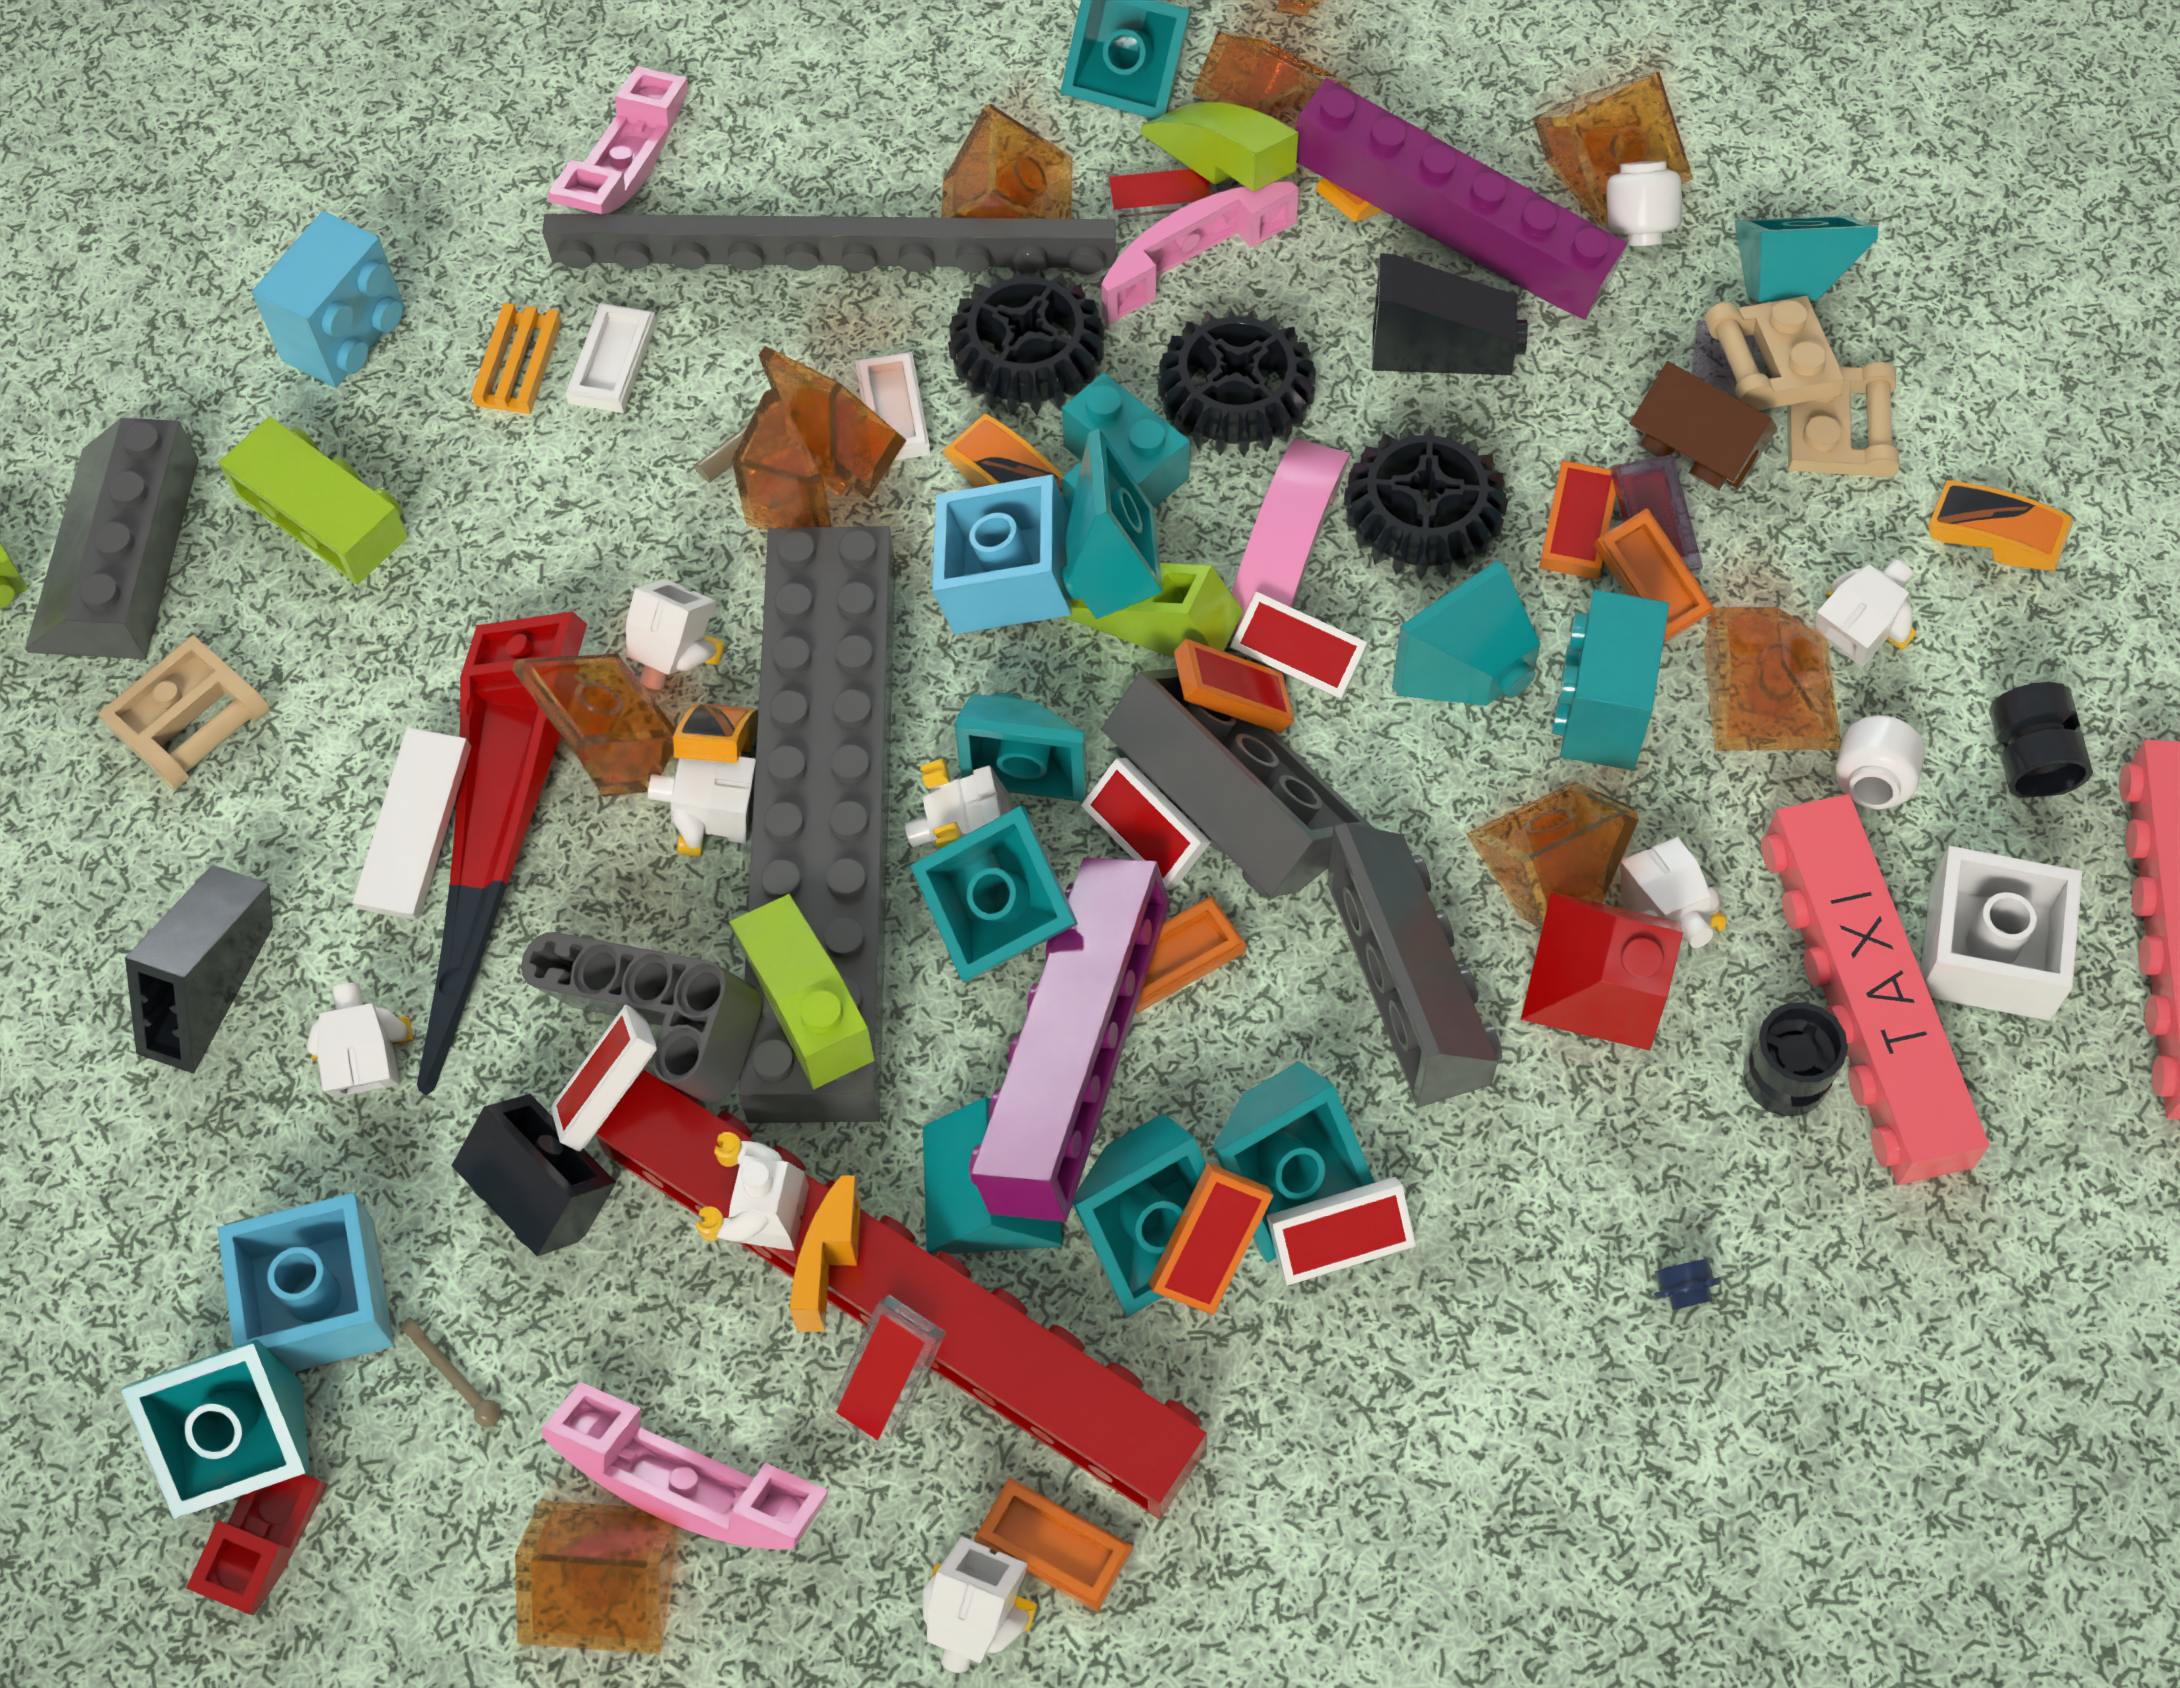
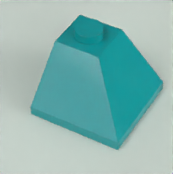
[1060,0,1192,119]
[1735,215,1878,303]
[1061,428,1163,619]
[1392,560,1540,706]
[955,693,1088,802]
[910,805,1078,983]
[1213,1061,1375,1263]
[1073,1113,1206,1317]

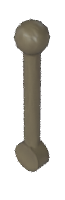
[399,1317,501,1427]

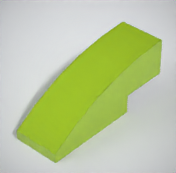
[1141,101,1299,192]

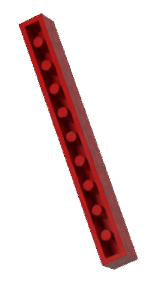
[595,1070,1207,1520]

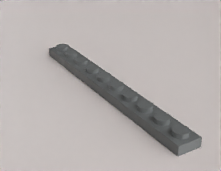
[542,214,1117,274]

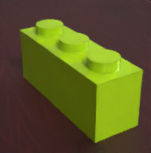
[218,416,408,585]

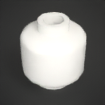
[1606,161,1682,246]
[1835,715,1925,810]

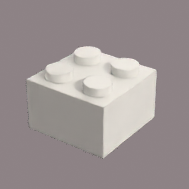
[1920,846,2083,1021]

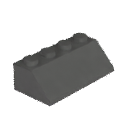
[25,418,199,660]
[1100,669,1375,898]
[1327,823,1502,1108]

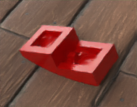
[186,1474,328,1616]

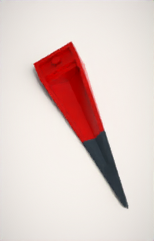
[417,611,587,1096]

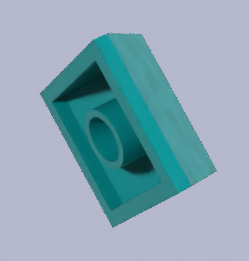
[922,1097,1062,1255]
[121,1339,309,1519]

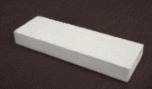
[352,727,472,921]

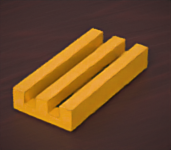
[471,303,562,414]

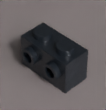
[451,1093,617,1257]

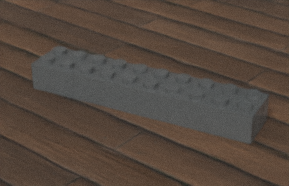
[738,526,895,1123]

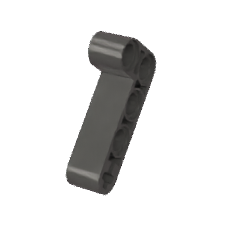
[521,932,762,1102]

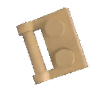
[1704,296,1845,411]
[1787,362,1899,477]
[97,635,270,791]

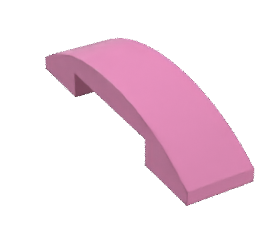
[548,66,688,214]
[1101,181,1299,325]
[1231,438,1351,636]
[542,1382,828,1549]

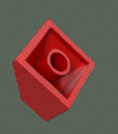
[1520,892,1683,1051]

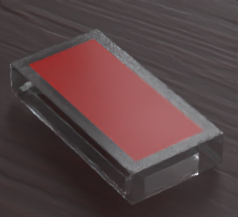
[1101,164,1218,227]
[825,1295,947,1453]

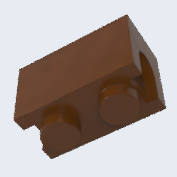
[1629,361,1777,491]

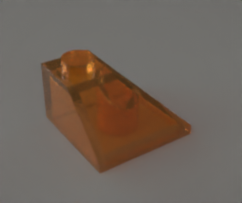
[1191,30,1351,115]
[1532,72,1693,224]
[941,104,1073,219]
[758,346,907,500]
[1703,607,1841,751]
[512,653,676,797]
[1467,781,1639,930]

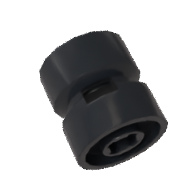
[1989,682,2093,798]
[1743,1002,1848,1117]

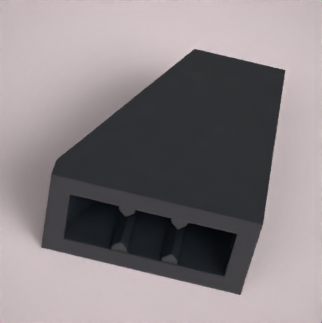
[1372,253,1528,376]
[125,865,273,1074]

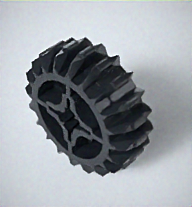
[948,267,1105,416]
[1158,306,1316,457]
[1344,424,1508,580]

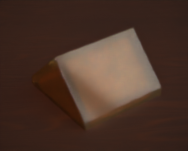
[731,387,832,531]
[515,1500,679,1655]

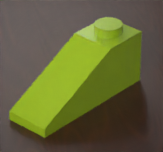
[1064,563,1243,657]
[729,894,875,1090]

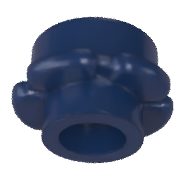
[1654,1258,1722,1310]

